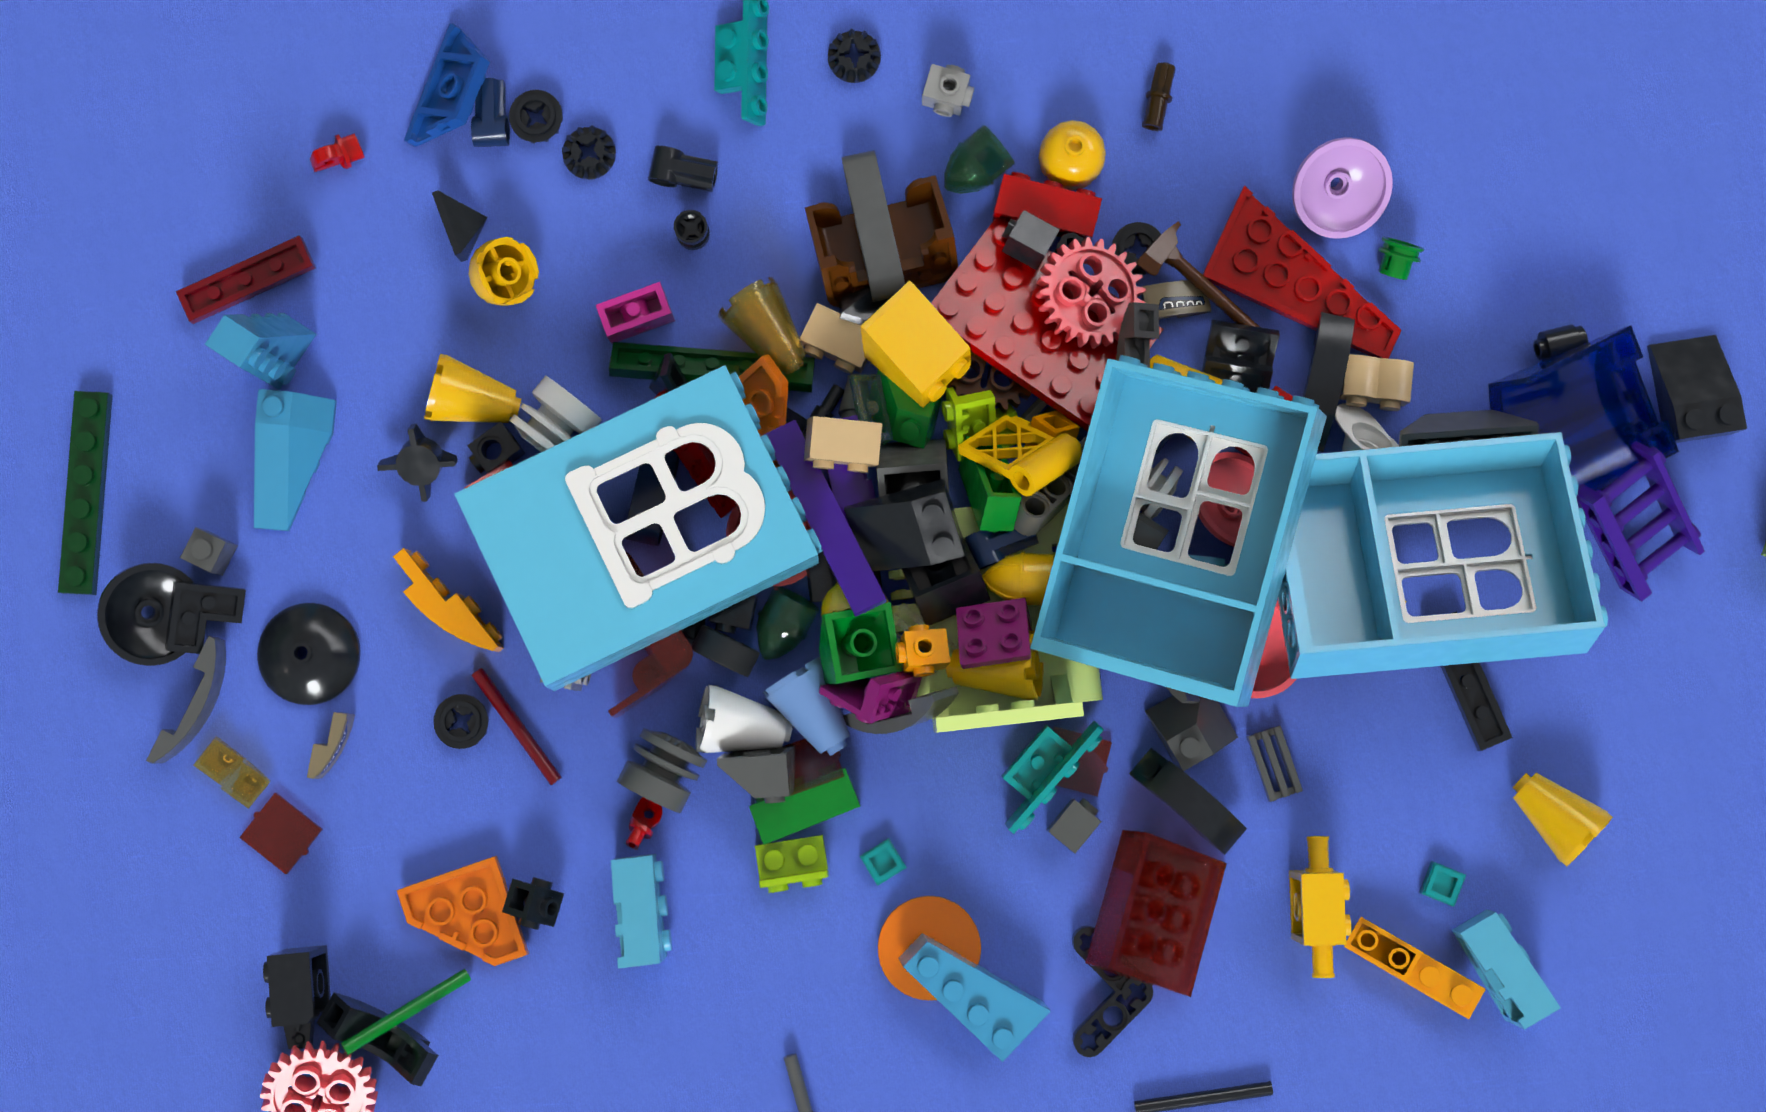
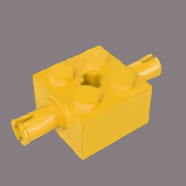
[1289,836,1351,978]

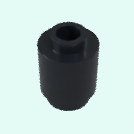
[1533,324,1589,365]

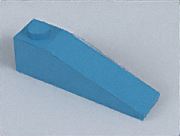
[254,389,337,531]

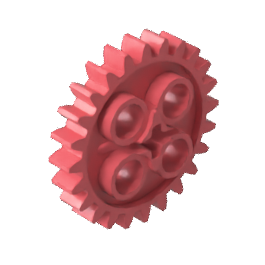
[1036,237,1146,349]
[260,1041,378,1112]

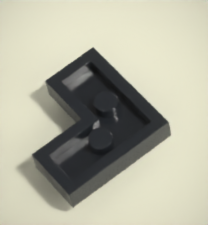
[165,581,246,654]

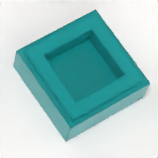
[859,838,907,886]
[1419,861,1466,907]

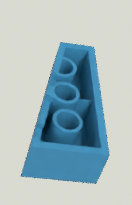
[204,313,317,389]
[898,933,1051,1062]

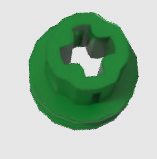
[1378,237,1424,280]

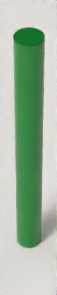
[341,969,471,1055]

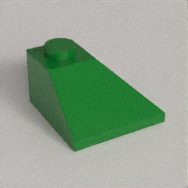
[868,369,942,449]
[819,602,903,684]

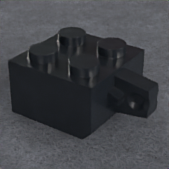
[263,945,331,1049]

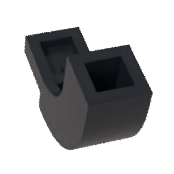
[1129,748,1247,855]
[317,992,439,1087]

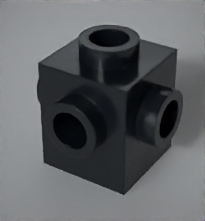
[502,877,564,930]

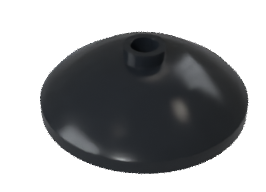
[97,563,194,666]
[257,603,361,705]

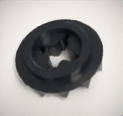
[828,28,881,83]
[509,90,563,144]
[562,125,616,180]
[1112,222,1161,276]
[434,694,489,749]

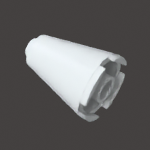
[695,685,792,753]

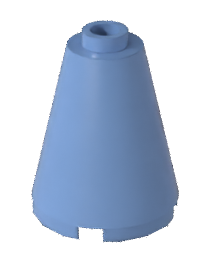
[763,657,850,756]

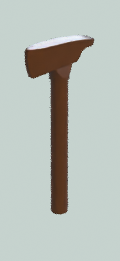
[1136,221,1260,327]

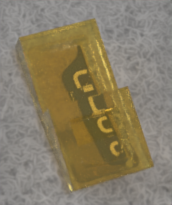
[193,736,271,809]

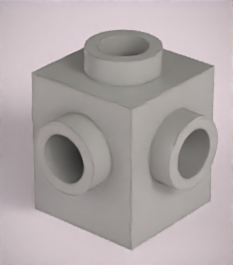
[922,64,974,117]

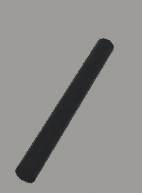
[1134,1081,1273,1112]

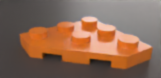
[739,354,788,468]
[396,856,529,966]

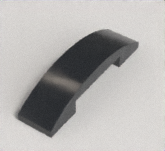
[1303,312,1355,452]

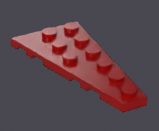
[1202,185,1401,359]

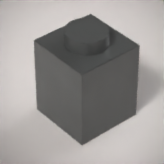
[180,527,238,576]
[1046,798,1102,854]

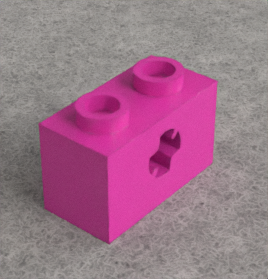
[596,282,675,344]

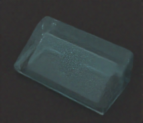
[848,374,893,446]

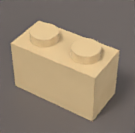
[799,303,867,374]
[804,416,882,473]

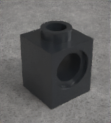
[467,422,525,474]

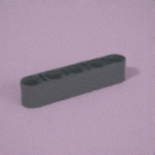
[841,150,905,302]
[1014,436,1087,536]

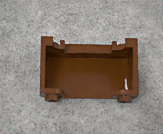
[804,175,958,307]

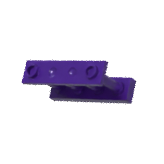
[1576,441,1705,602]

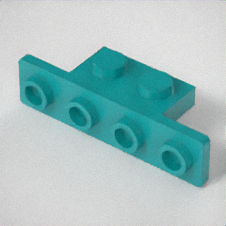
[714,0,769,126]
[1001,721,1104,834]

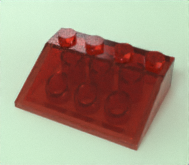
[1085,830,1227,997]

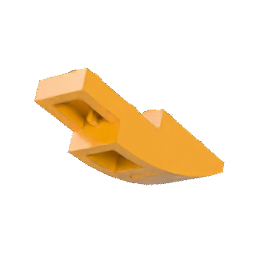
[393,548,504,652]
[1344,917,1486,1019]

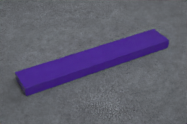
[764,420,887,617]

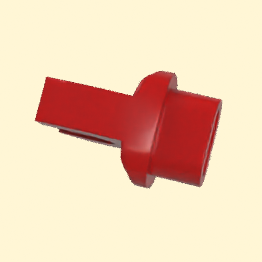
[310,133,365,172]
[625,797,663,850]

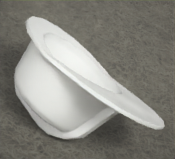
[1335,403,1399,452]

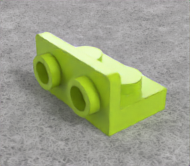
[942,387,996,461]
[755,834,829,893]

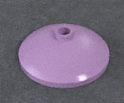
[1292,137,1393,239]

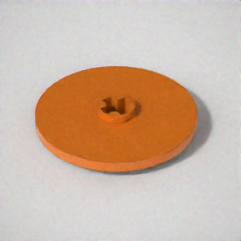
[878,896,981,1000]

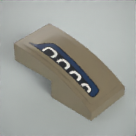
[1141,280,1211,319]
[307,712,355,779]

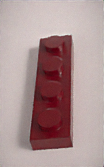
[176,236,316,324]

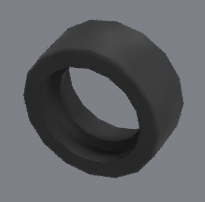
[691,625,760,677]

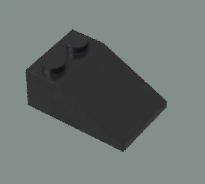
[1647,335,1747,445]
[844,478,965,571]

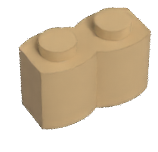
[1339,354,1414,411]

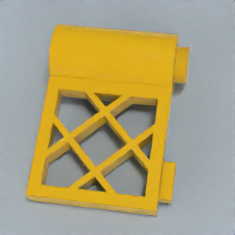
[958,415,1082,497]

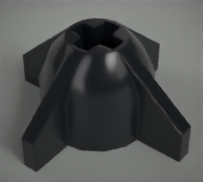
[377,424,458,502]

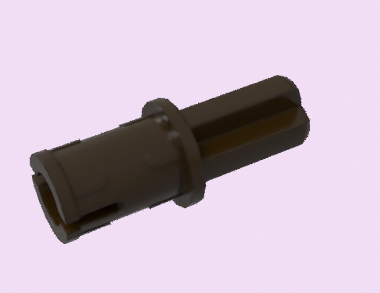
[1142,62,1176,131]

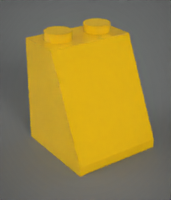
[860,281,971,408]

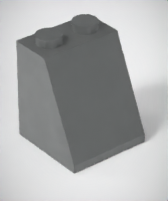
[877,438,950,497]

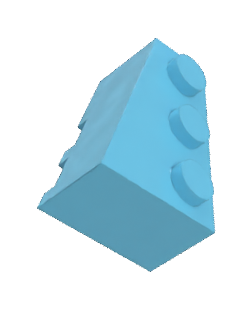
[611,854,672,969]
[1452,909,1561,1029]

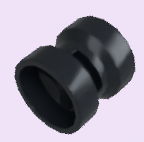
[674,210,710,250]

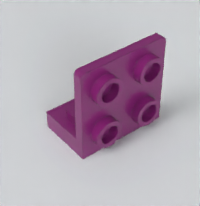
[956,598,1032,669]
[819,671,922,723]

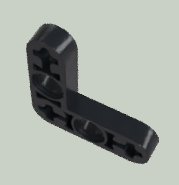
[1072,926,1153,1057]

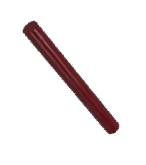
[471,668,562,785]

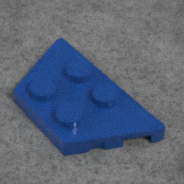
[404,23,490,147]

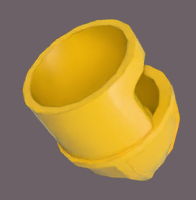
[982,551,1054,606]

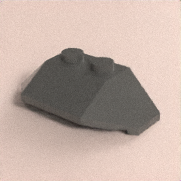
[1399,410,1539,447]

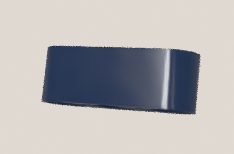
[625,450,680,546]

